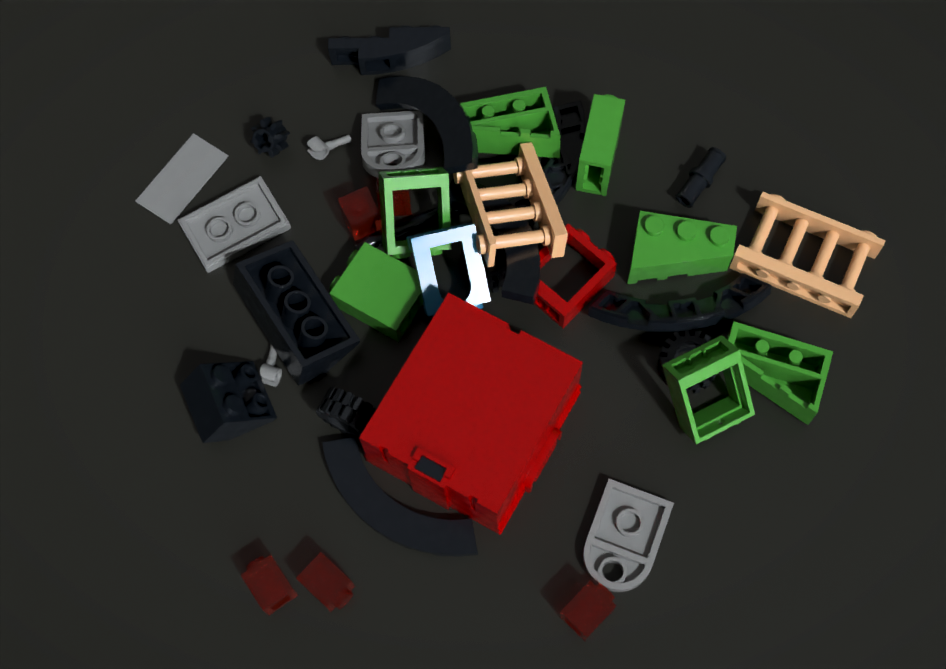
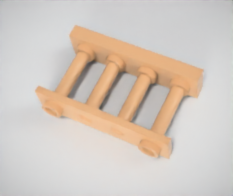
[453,142,568,267]
[729,192,886,318]

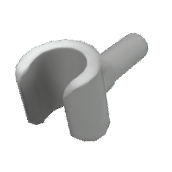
[307,135,351,160]
[260,344,282,387]

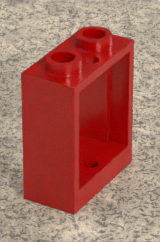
[534,223,617,328]

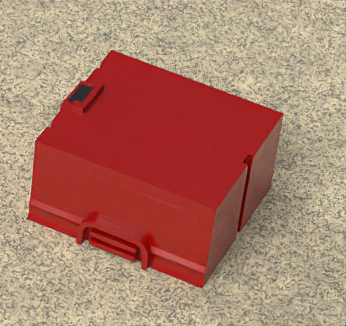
[359,292,583,535]

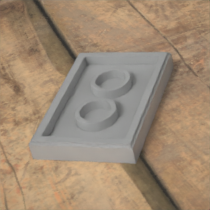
[178,176,291,273]

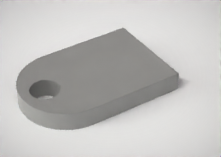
[361,110,425,178]
[583,479,674,592]

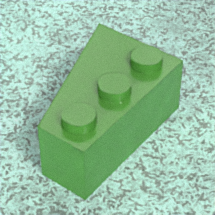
[460,87,560,158]
[627,211,737,284]
[726,321,833,425]

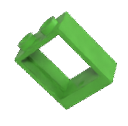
[378,167,452,259]
[662,335,755,444]

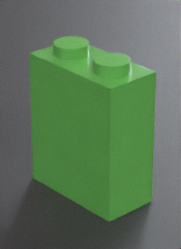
[576,94,626,196]
[329,242,423,342]

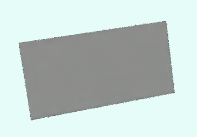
[135,133,229,224]

